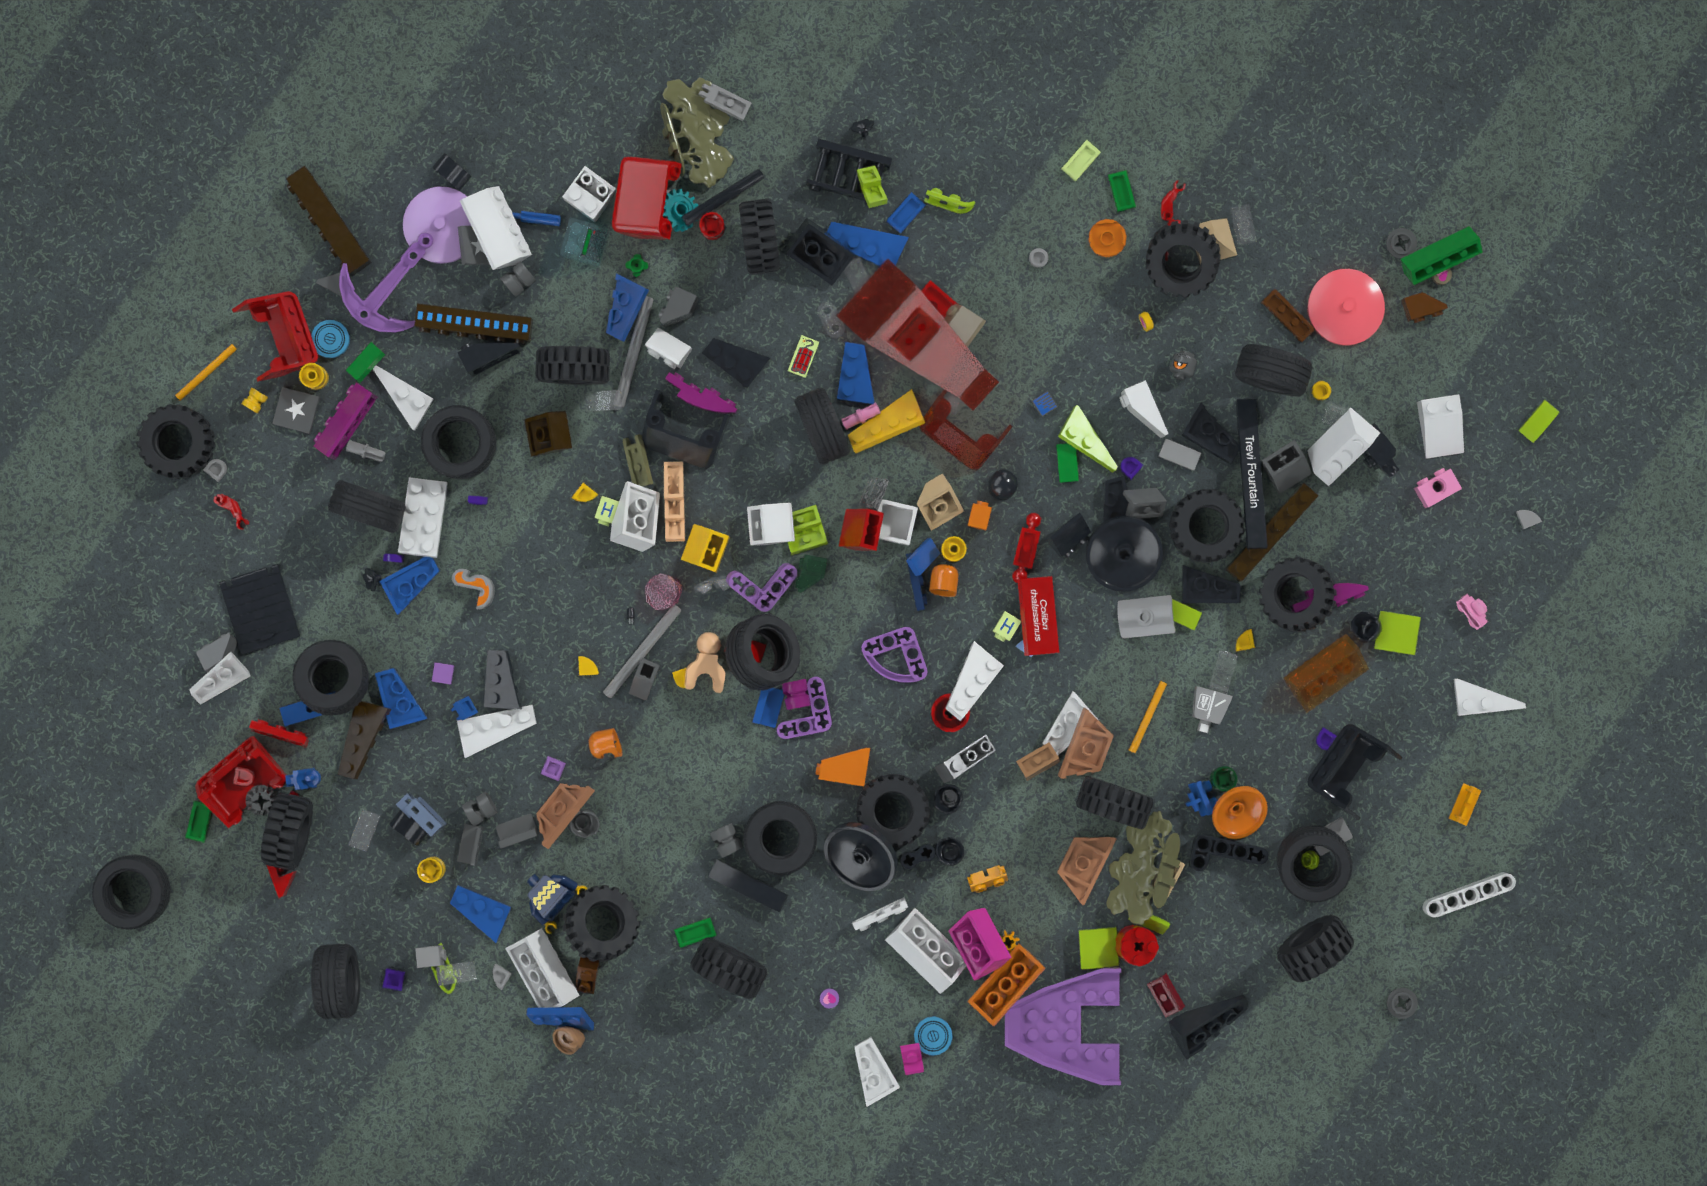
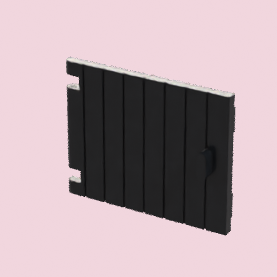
[219,564,301,655]

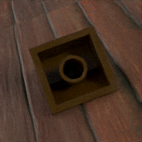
[524,411,572,457]

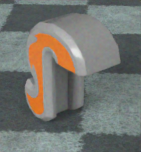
[452,569,495,610]

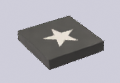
[457,226,490,265]
[272,387,320,434]

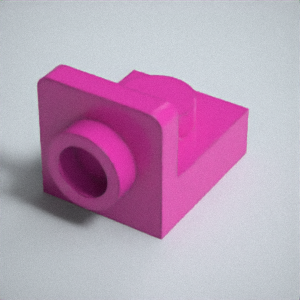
[900,1043,924,1075]

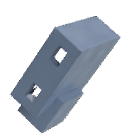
[396,793,447,837]

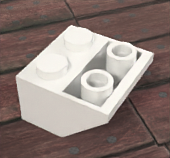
[562,166,616,222]
[645,328,692,369]
[747,503,795,545]

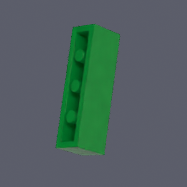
[1401,226,1483,285]

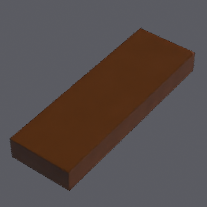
[1261,289,1315,343]

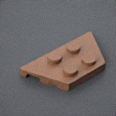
[1058,707,1113,779]
[536,783,595,849]
[1057,837,1116,905]

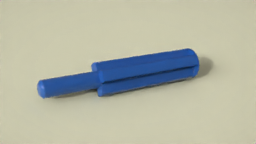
[512,211,561,226]

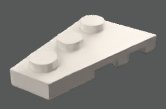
[189,652,250,705]
[1043,691,1098,755]

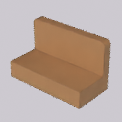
[1016,742,1060,781]

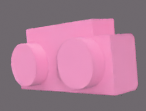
[1456,594,1488,630]

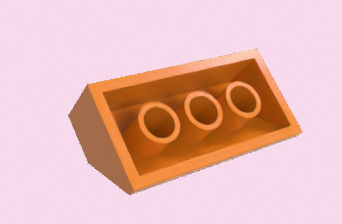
[968,944,1045,1026]

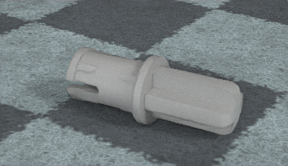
[346,440,385,462]

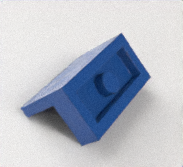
[753,688,784,728]

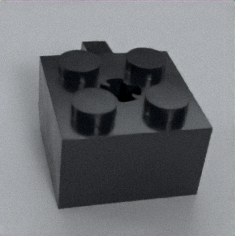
[1362,423,1399,477]

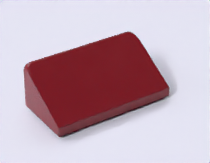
[1147,973,1185,1018]

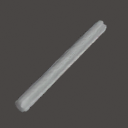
[614,296,653,407]
[603,605,681,698]

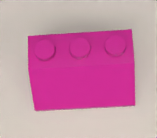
[949,908,1011,980]

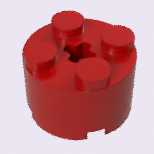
[931,693,970,732]
[1115,925,1159,966]

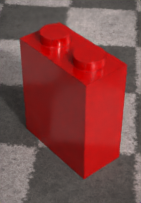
[839,509,884,551]

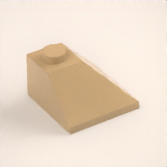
[1196,218,1237,264]
[917,474,964,531]

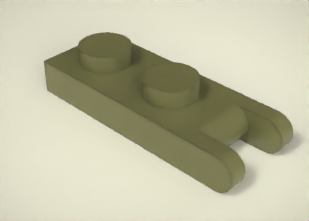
[623,434,653,487]

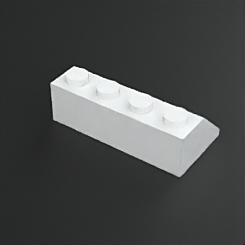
[460,186,532,270]
[1307,407,1380,486]
[885,908,966,994]
[505,928,580,1008]

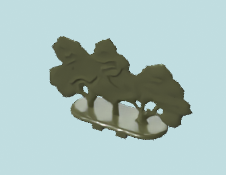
[660,78,734,188]
[1106,811,1180,925]

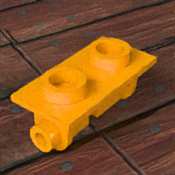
[1449,783,1481,826]
[967,865,1008,893]

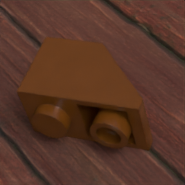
[1401,292,1448,324]
[575,957,600,994]

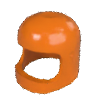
[929,564,958,597]
[589,728,622,759]

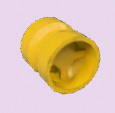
[241,387,268,414]

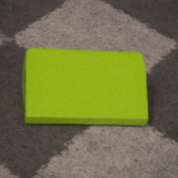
[1128,915,1170,935]

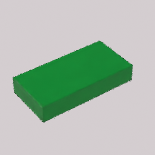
[1108,170,1136,212]
[346,342,385,383]
[1056,443,1079,483]
[185,801,212,843]
[674,917,716,948]

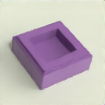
[432,662,454,684]
[541,756,566,781]

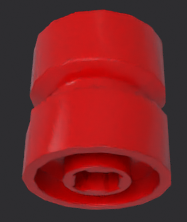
[699,212,725,240]

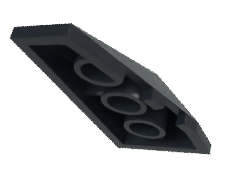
[1169,995,1247,1059]

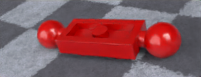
[1012,513,1041,583]

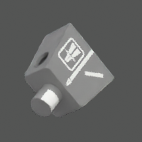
[1192,686,1233,733]

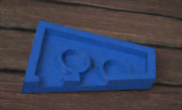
[606,274,649,342]
[380,557,440,615]
[375,668,428,729]
[450,885,511,943]
[526,1007,594,1030]

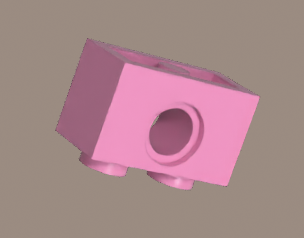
[1414,468,1462,508]

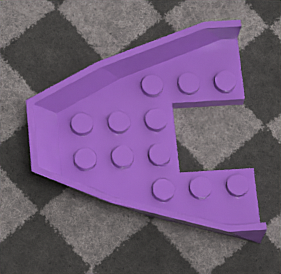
[1005,966,1121,1085]

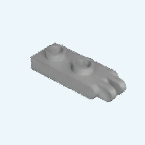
[698,84,751,121]

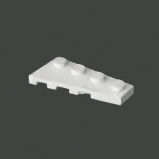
[945,641,1004,721]
[457,705,537,758]

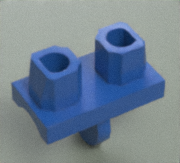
[286,768,321,790]
[1185,781,1217,817]

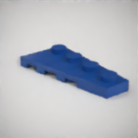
[827,222,909,272]

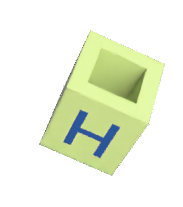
[595,496,619,527]
[993,611,1021,642]

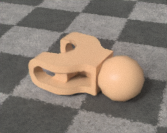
[684,632,725,693]

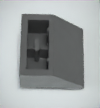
[658,286,699,327]
[1261,440,1312,494]

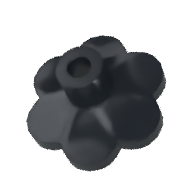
[851,119,874,137]
[363,568,382,591]

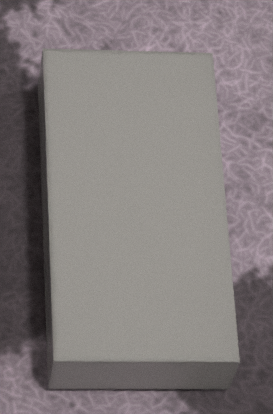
[1158,439,1201,471]

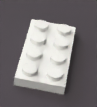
[398,477,448,558]

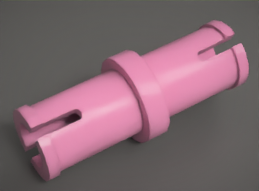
[841,402,881,430]

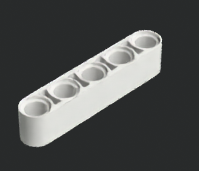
[1423,872,1516,917]

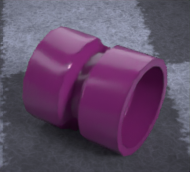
[782,679,811,710]

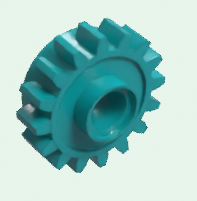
[663,189,698,232]

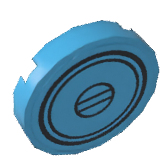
[311,320,350,358]
[914,1016,952,1055]

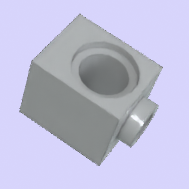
[416,945,447,968]

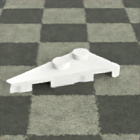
[373,366,434,430]
[1454,679,1526,716]

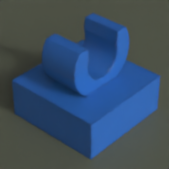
[451,696,478,721]

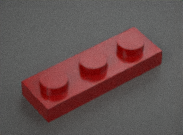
[249,719,309,748]

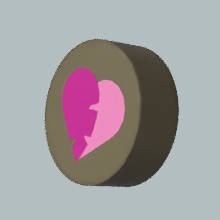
[1432,268,1452,285]

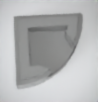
[1516,510,1542,529]
[493,964,512,990]

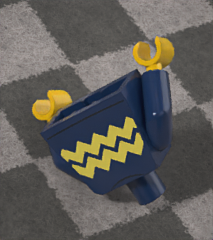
[527,874,587,934]

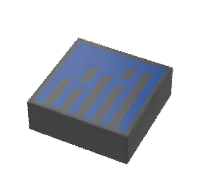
[1031,391,1058,417]

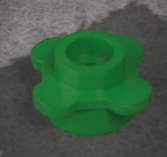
[625,254,648,277]

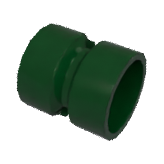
[1210,766,1238,791]

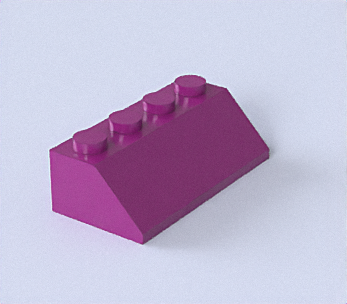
[314,383,378,460]

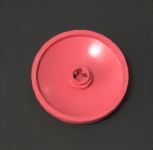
[1308,269,1385,346]

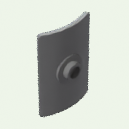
[1117,595,1176,638]

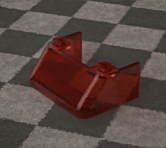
[920,380,1013,470]

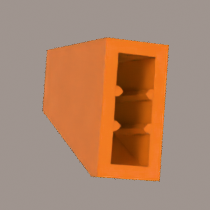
[815,747,870,786]

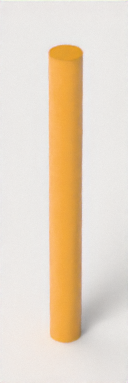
[175,344,237,401]
[1129,681,1167,753]

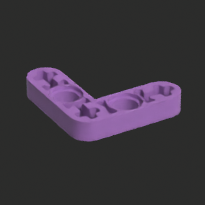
[726,563,797,612]
[777,677,832,739]

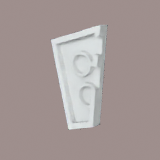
[852,897,908,931]
[854,1037,900,1107]

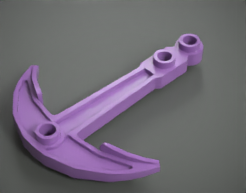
[339,232,433,332]

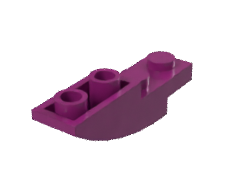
[665,372,738,414]
[1290,583,1369,613]

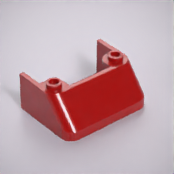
[232,291,318,382]

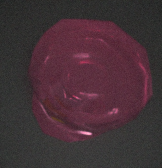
[645,573,682,611]

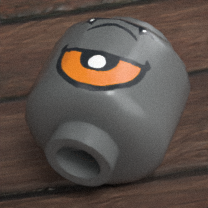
[1169,351,1197,380]

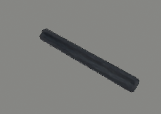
[682,169,764,225]

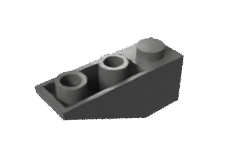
[934,734,996,784]

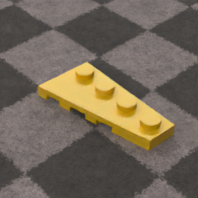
[848,389,925,454]

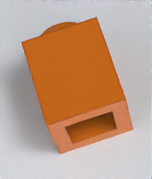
[967,501,992,531]

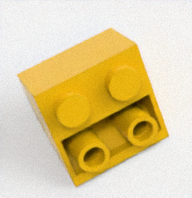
[681,524,730,573]

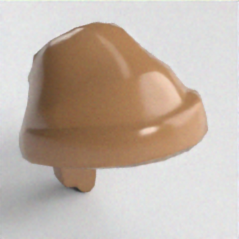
[552,1026,585,1055]

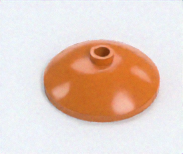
[1212,786,1267,839]

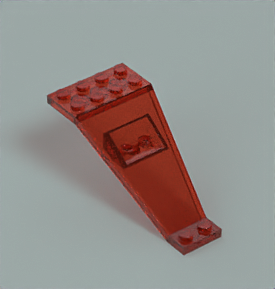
[836,259,999,411]

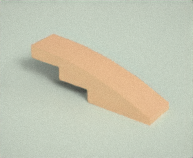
[664,461,685,542]

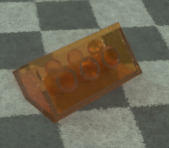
[1284,634,1369,713]

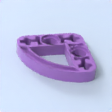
[861,627,927,682]

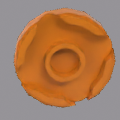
[1088,219,1127,258]

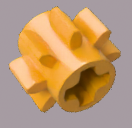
[1000,930,1020,953]

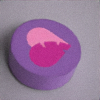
[820,988,839,1008]

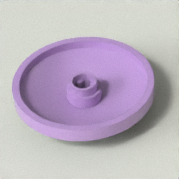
[403,187,471,264]

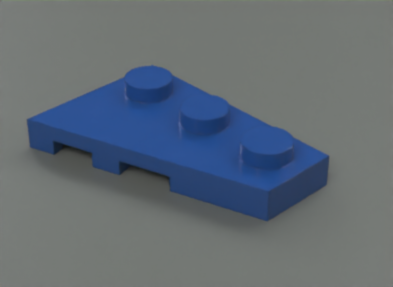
[837,342,874,404]

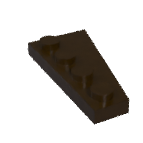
[338,701,391,779]

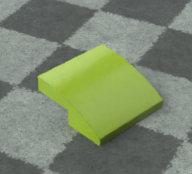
[788,505,828,555]
[1374,611,1421,655]
[1078,927,1119,969]

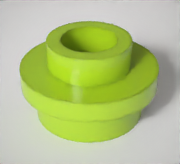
[1301,850,1319,870]

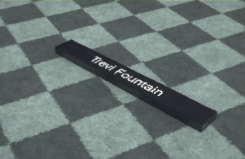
[1235,399,1267,549]

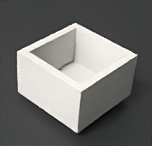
[878,499,918,546]

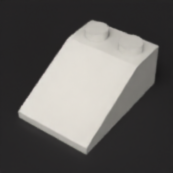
[1119,380,1168,438]
[1417,394,1464,459]
[610,481,660,552]

